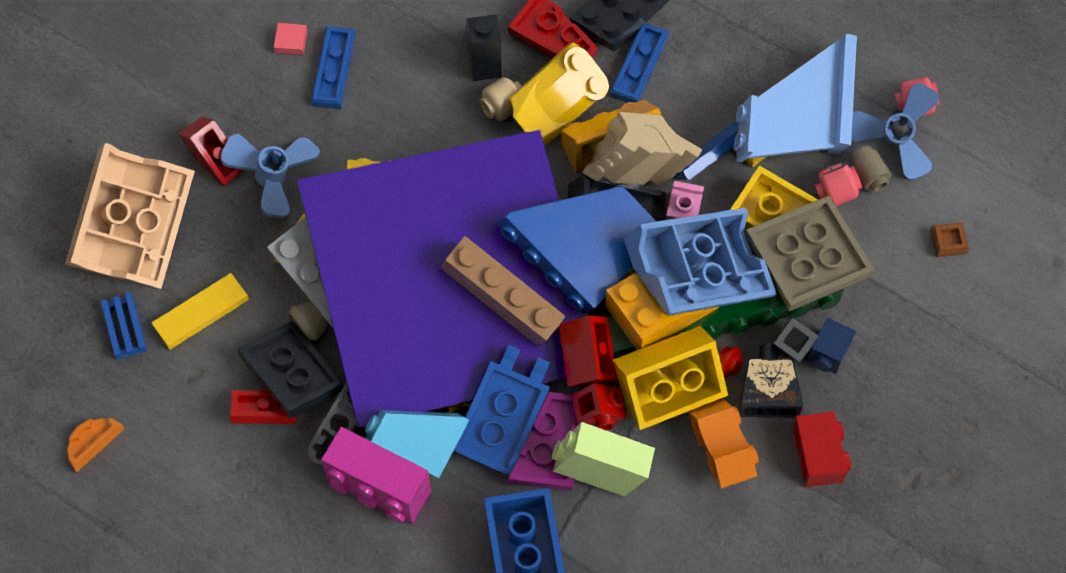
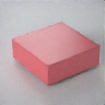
[274,23,308,55]

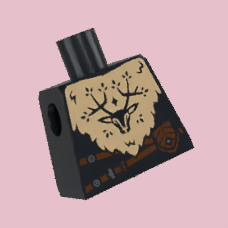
[739,343,803,418]

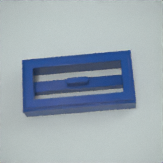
[101,292,147,360]

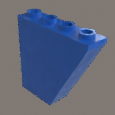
[496,186,657,313]

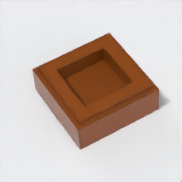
[931,222,969,257]

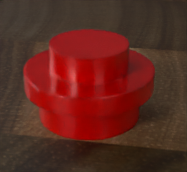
[719,346,743,377]

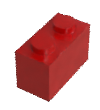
[559,316,617,387]
[792,411,851,488]

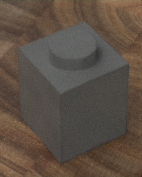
[773,316,819,362]

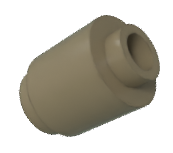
[850,146,892,192]

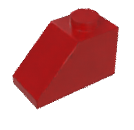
[178,116,244,186]

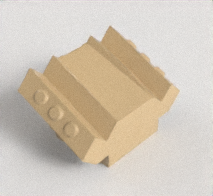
[582,112,702,186]

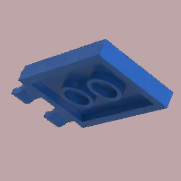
[453,345,550,476]

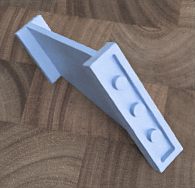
[734,34,857,163]

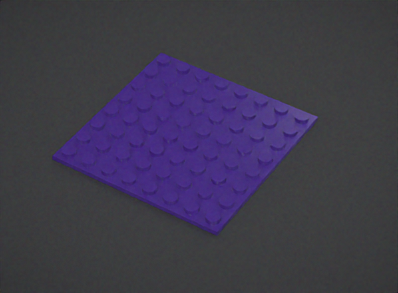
[297,130,590,428]

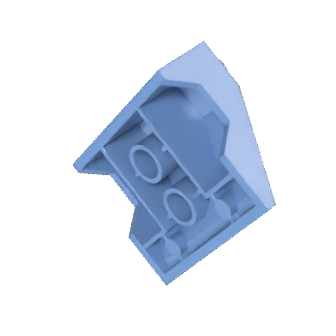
[624,208,777,316]

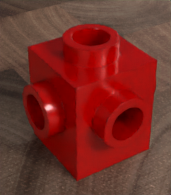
[571,382,627,431]

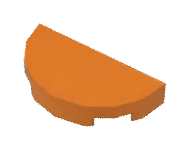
[67,418,125,473]

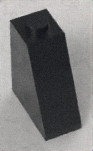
[465,14,502,81]

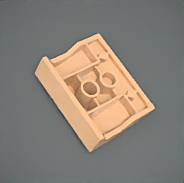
[65,143,195,289]

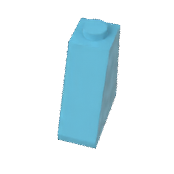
[365,410,469,478]

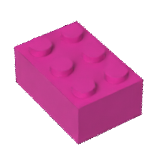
[321,427,431,525]

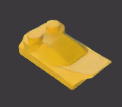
[508,42,609,146]
[730,166,818,231]

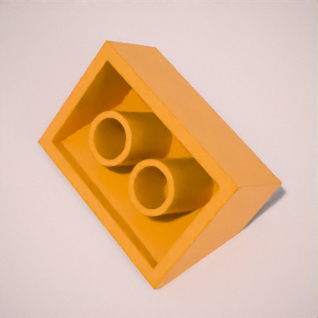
[561,100,661,174]

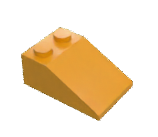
[605,273,719,350]

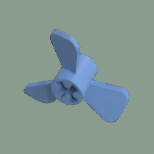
[851,83,939,180]
[221,134,320,218]

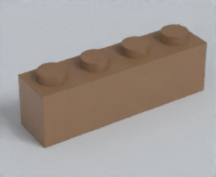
[440,236,566,347]

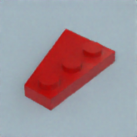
[508,0,597,59]

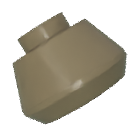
[289,301,328,342]

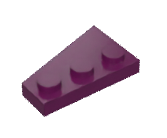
[507,392,578,491]

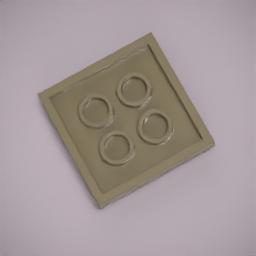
[745,196,875,311]

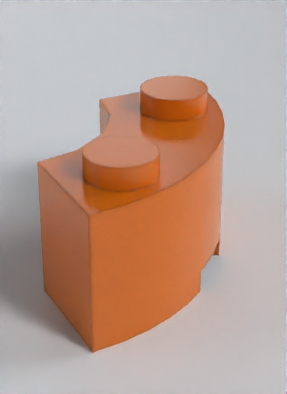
[688,398,759,489]

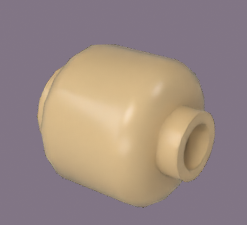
[479,77,522,122]

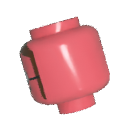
[815,162,862,207]

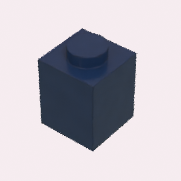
[808,317,856,374]

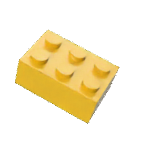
[613,326,728,430]

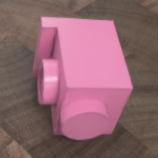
[666,181,704,220]

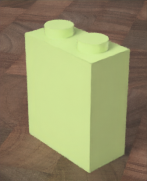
[552,422,655,497]

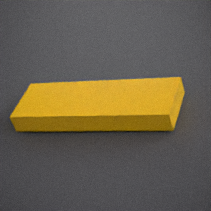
[152,273,249,350]

